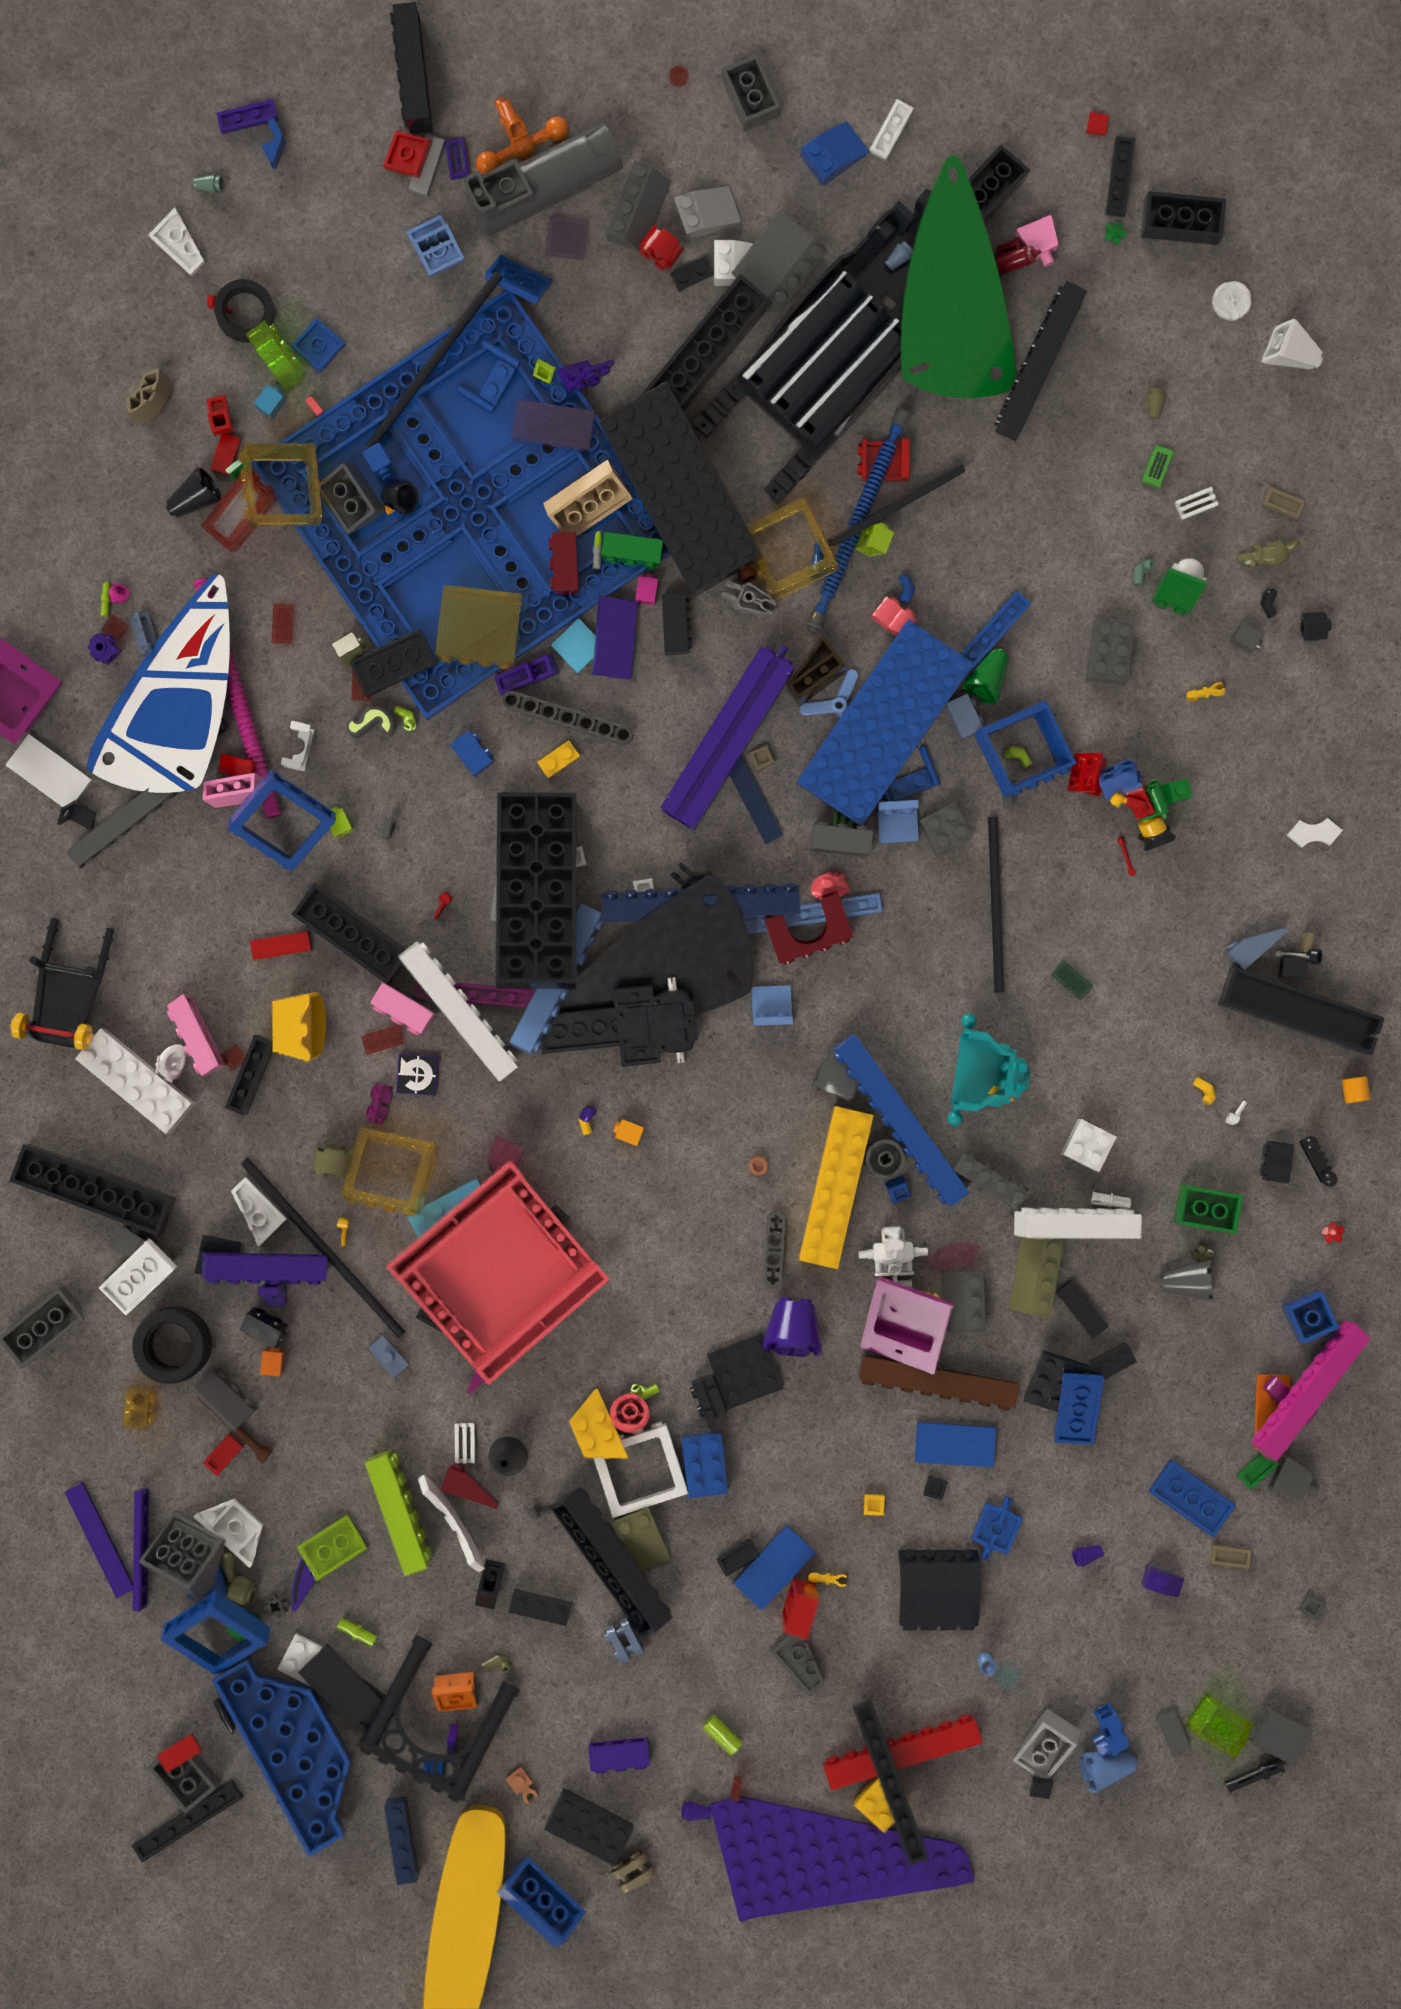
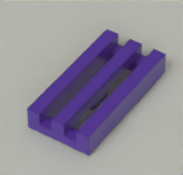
[445,138,470,180]

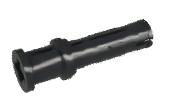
[1224,1756,1286,1793]

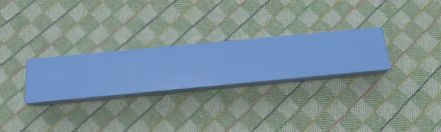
[743,892,883,935]

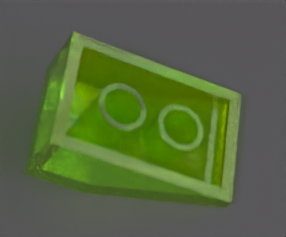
[1185,1692,1255,1759]

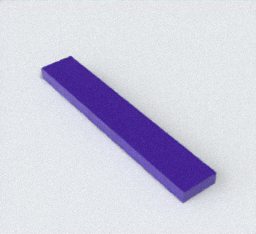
[64,1482,133,1598]
[133,1488,149,1611]

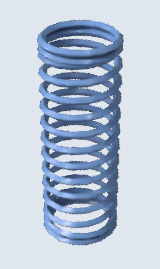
[977,1652,997,1676]

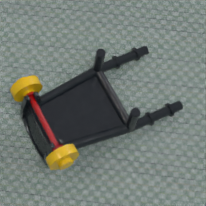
[11,918,114,1051]

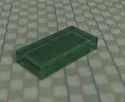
[1051,960,1093,1001]

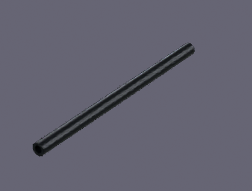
[988,816,1004,993]

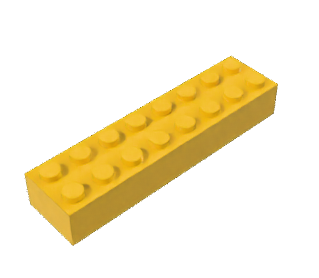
[798,1106,873,1269]

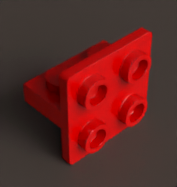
[1067,753,1107,797]

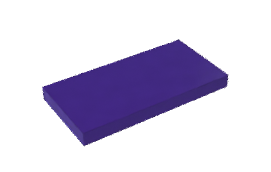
[592,596,638,680]

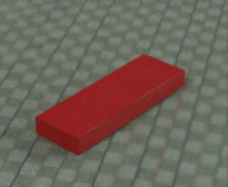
[250,931,312,961]

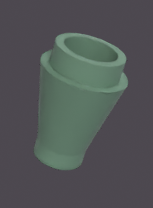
[193,174,224,194]

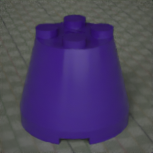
[762,1297,822,1357]

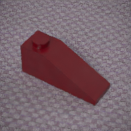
[441,1463,499,1509]

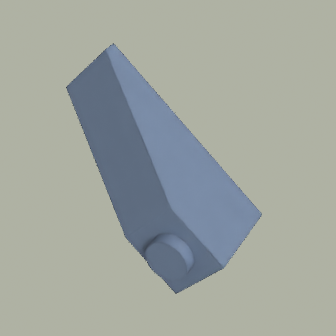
[1225,928,1288,970]

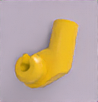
[1193,1077,1216,1105]

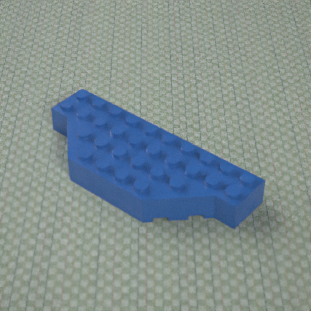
[212,1656,352,1857]

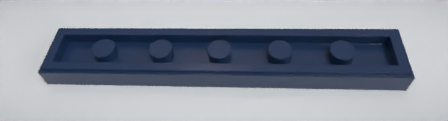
[730,756,783,844]

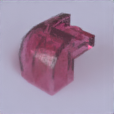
[487,1135,525,1175]

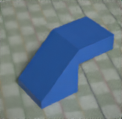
[262,118,286,169]

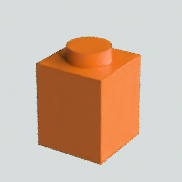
[260,1346,285,1377]

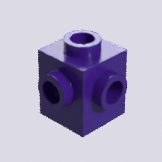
[87,633,122,665]

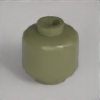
[227,1576,257,1605]

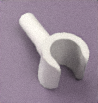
[1225,1100,1247,1125]

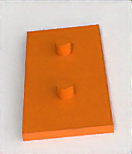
[1254,1374,1291,1450]

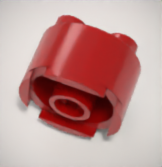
[638,225,684,271]

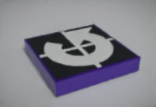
[396,1054,438,1096]

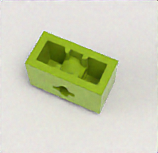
[854,523,894,557]

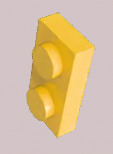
[537,740,580,779]

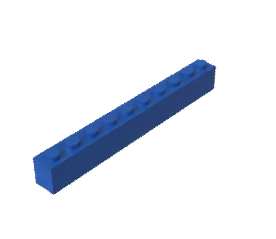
[833,1034,970,1207]

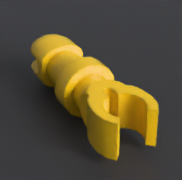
[1186,682,1225,701]
[808,1572,847,1587]

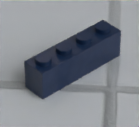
[384,1796,419,1885]

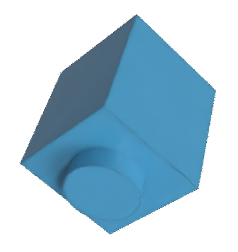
[254,385,286,419]

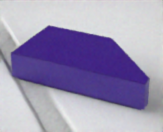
[446,1724,459,1762]

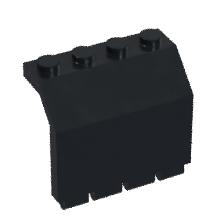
[898,1549,981,1630]

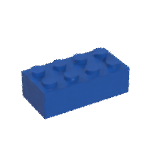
[496,1857,586,1948]

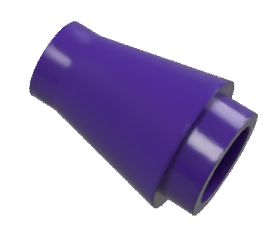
[1072,1545,1103,1567]
[681,1801,711,1821]

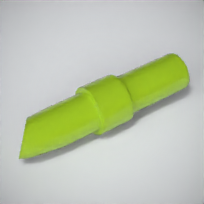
[101,580,111,617]

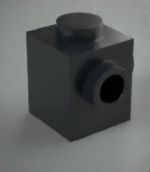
[1300,612,1332,641]

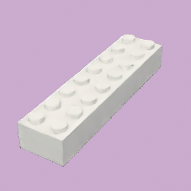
[399,941,518,1082]

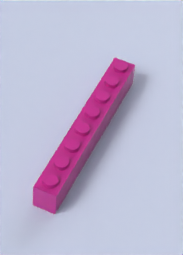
[1250,1321,1371,1462]

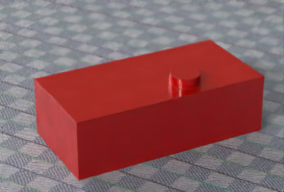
[781,1577,819,1640]

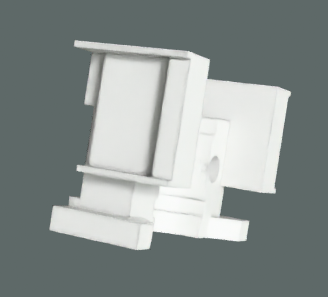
[281,721,315,772]

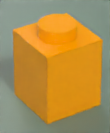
[613,1119,644,1146]

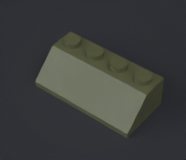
[1009,1237,1064,1318]

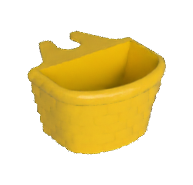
[272,992,326,1062]

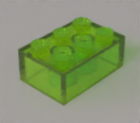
[246,320,305,392]

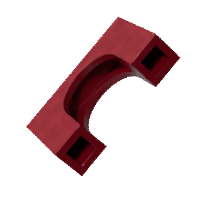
[763,890,853,965]

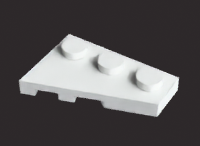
[148,207,205,277]
[231,1177,288,1247]

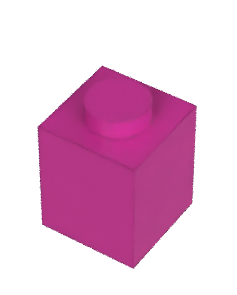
[635,574,658,606]

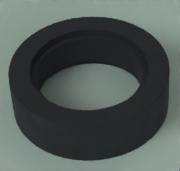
[214,279,275,342]

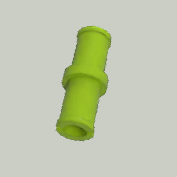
[337,1617,377,1647]

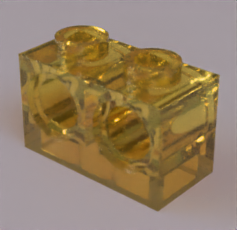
[122,1386,156,1430]

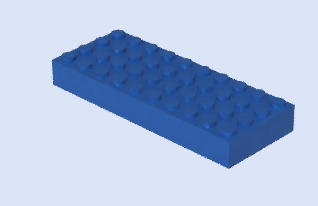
[796,619,973,826]

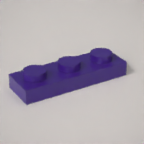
[216,99,278,134]

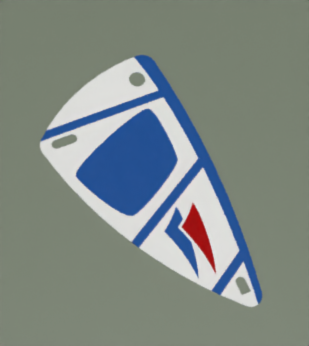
[86,574,230,793]

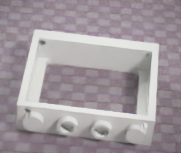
[594,1421,688,1518]

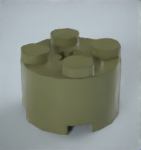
[313,1144,355,1178]

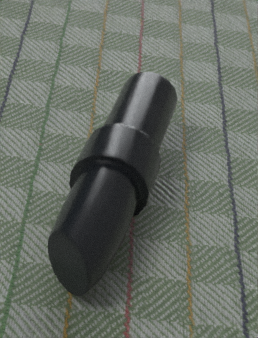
[213,1698,235,1734]

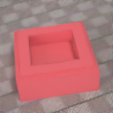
[305,396,324,417]

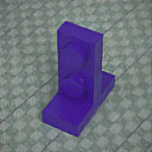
[258,1280,286,1306]

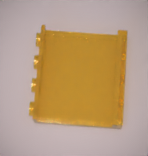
[435,585,523,670]

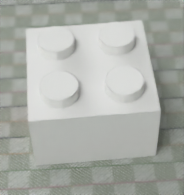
[1061,1119,1116,1172]

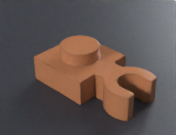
[505,1766,538,1804]

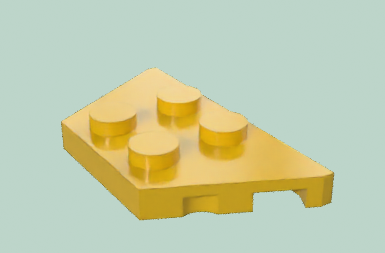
[569,1388,628,1459]

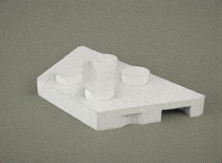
[194,1498,264,1568]

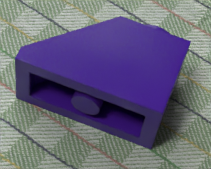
[1141,1565,1185,1597]

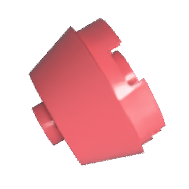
[610,1394,650,1433]

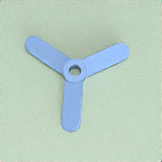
[800,670,858,718]

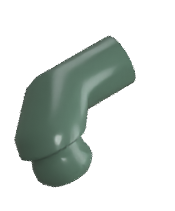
[1134,559,1155,585]

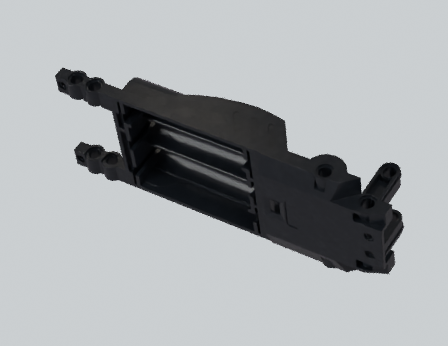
[693,188,932,504]

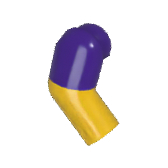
[578,1106,596,1135]

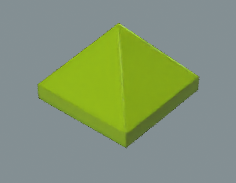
[533,359,556,384]

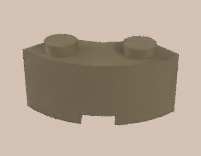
[126,368,171,425]

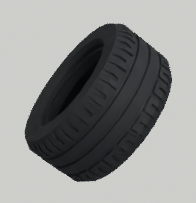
[132,1306,212,1384]

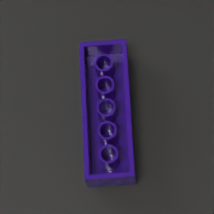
[201,1252,327,1285]

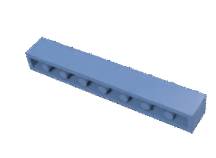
[510,903,604,1056]

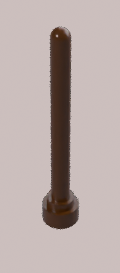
[197,1396,273,1463]

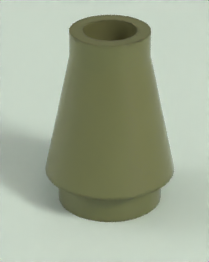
[1147,388,1166,418]

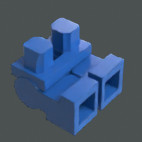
[1092,1703,1129,1757]

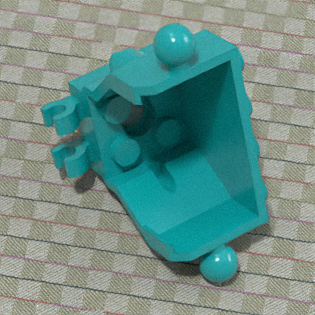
[947,1013,1030,1127]

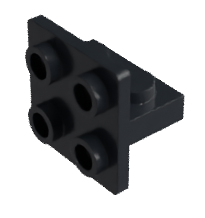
[194,1235,241,1275]

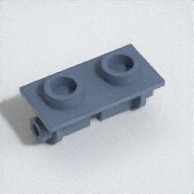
[130,612,157,655]

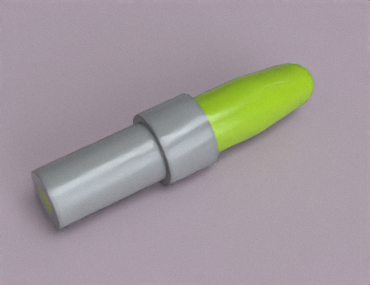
[593,531,602,569]

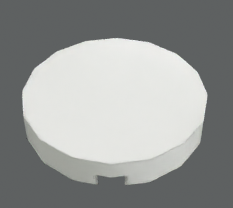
[1212,281,1252,321]

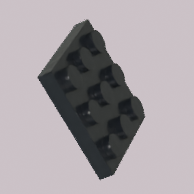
[707,1333,783,1410]
[1023,1350,1100,1412]

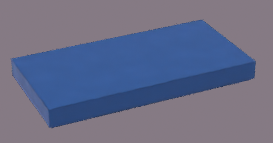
[1054,1373,1104,1445]
[915,1422,996,1467]
[1148,1459,1236,1538]
[733,1525,816,1610]

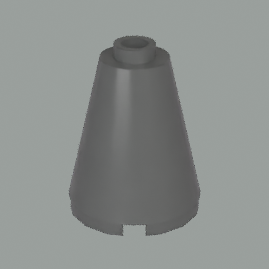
[1159,1260,1213,1300]

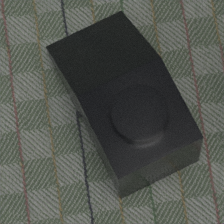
[475,1559,505,1610]

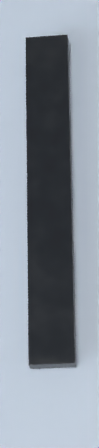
[826,465,966,546]

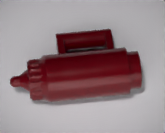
[994,238,1041,276]

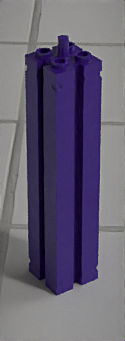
[661,645,794,831]

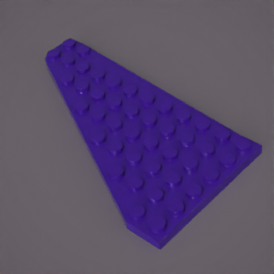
[710,1796,975,1922]

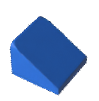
[885,1175,911,1204]

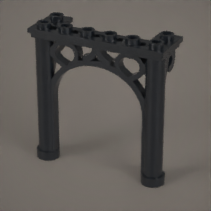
[357,1635,520,1803]

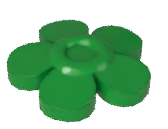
[1104,222,1127,245]

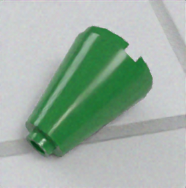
[962,648,1009,705]

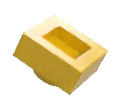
[863,1494,885,1516]

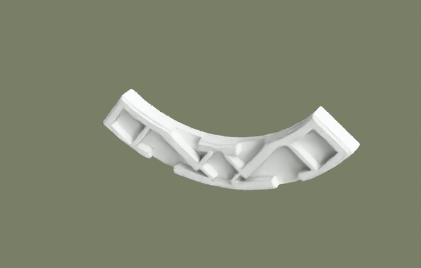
[418,1475,485,1572]

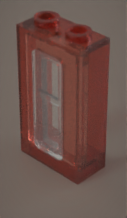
[201,471,279,552]

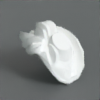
[155,1044,187,1083]

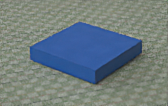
[291,317,346,373]

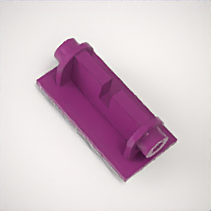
[366,1083,392,1124]

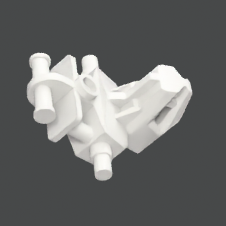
[858,1226,928,1288]

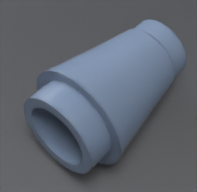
[885,241,913,271]

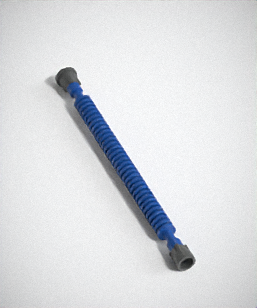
[804,408,911,634]

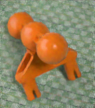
[476,96,570,175]

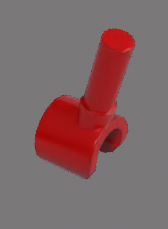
[207,295,234,314]
[433,892,452,919]

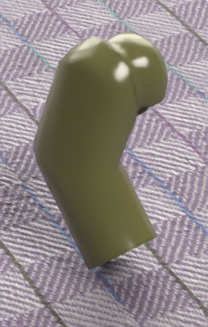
[221,1552,235,1583]

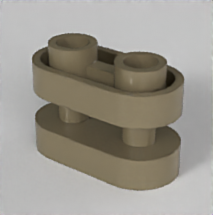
[610,1850,656,1894]

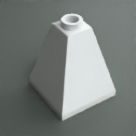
[1261,319,1323,369]

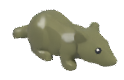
[1235,538,1300,569]

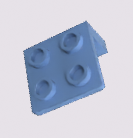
[877,800,919,844]
[752,985,793,1026]

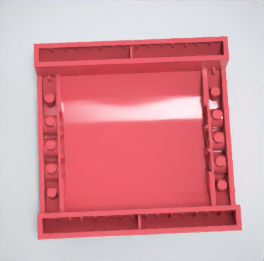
[386,1161,610,1385]

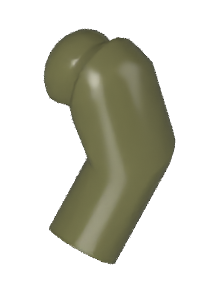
[481,1655,511,1672]

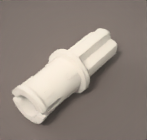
[1091,1191,1131,1209]

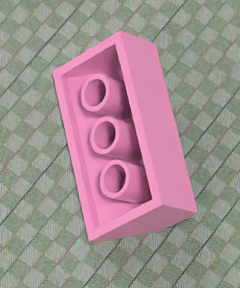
[167,994,226,1076]

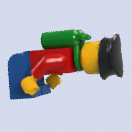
[1099,760,1176,851]

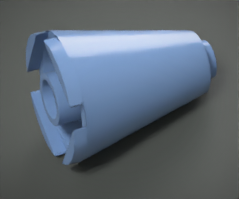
[1080,1752,1138,1793]

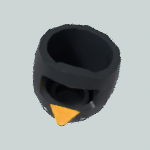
[380,479,419,515]

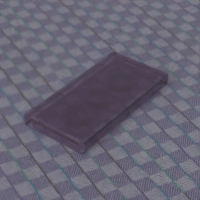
[511,400,595,451]

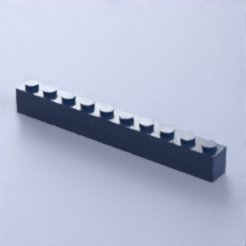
[601,883,800,923]

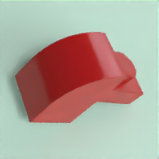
[206,395,235,436]

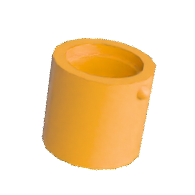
[1342,1076,1371,1103]

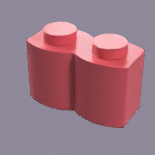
[871,597,917,636]

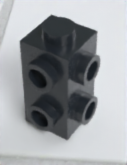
[240,1307,288,1348]

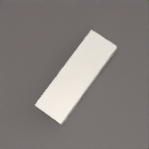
[869,99,914,160]

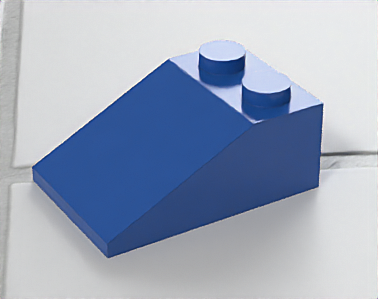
[800,121,870,187]

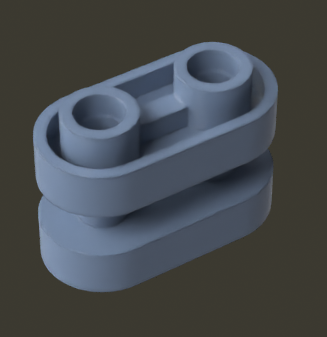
[604,1617,645,1664]

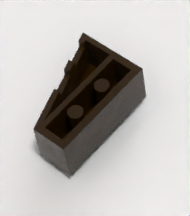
[787,635,847,706]

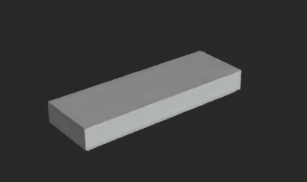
[408,134,445,197]

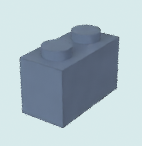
[945,693,985,741]

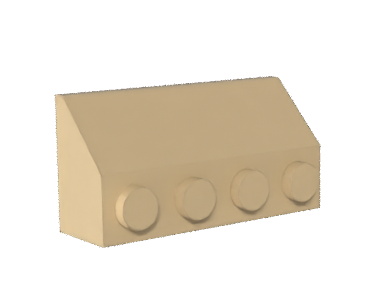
[543,460,633,536]

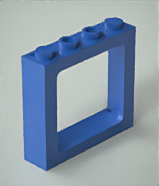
[974,700,1076,798]
[228,769,336,872]
[160,1591,271,1675]

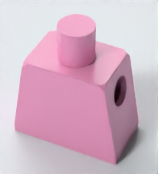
[1015,215,1058,267]

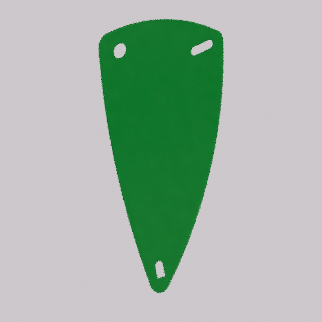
[901,155,1017,398]

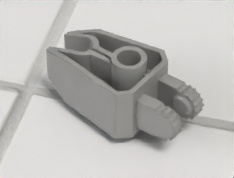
[721,581,777,616]

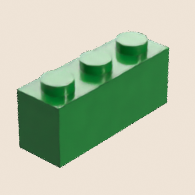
[601,532,663,569]

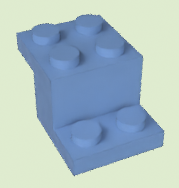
[406,215,465,278]

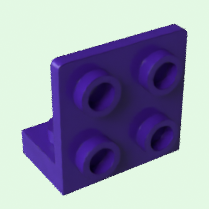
[557,359,615,392]

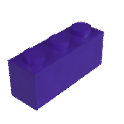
[588,1737,650,1774]

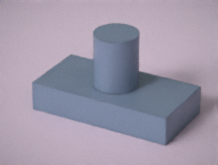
[368,1335,409,1378]

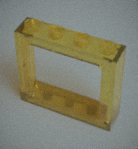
[239,443,322,526]
[747,497,839,601]
[341,1127,439,1217]

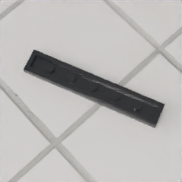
[132,1780,243,1863]

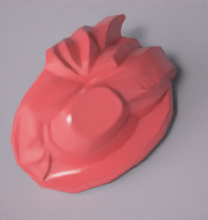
[811,871,850,898]

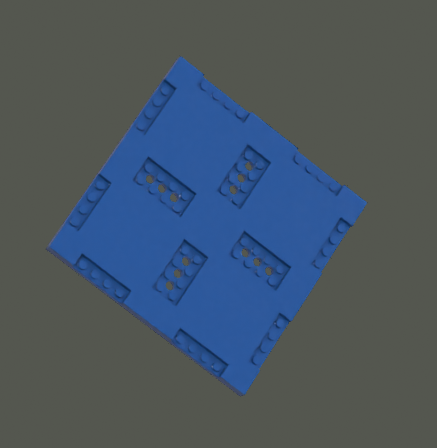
[251,290,671,721]

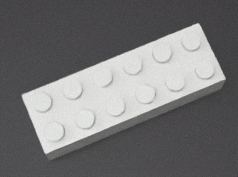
[75,1028,196,1134]
[1014,1208,1141,1239]

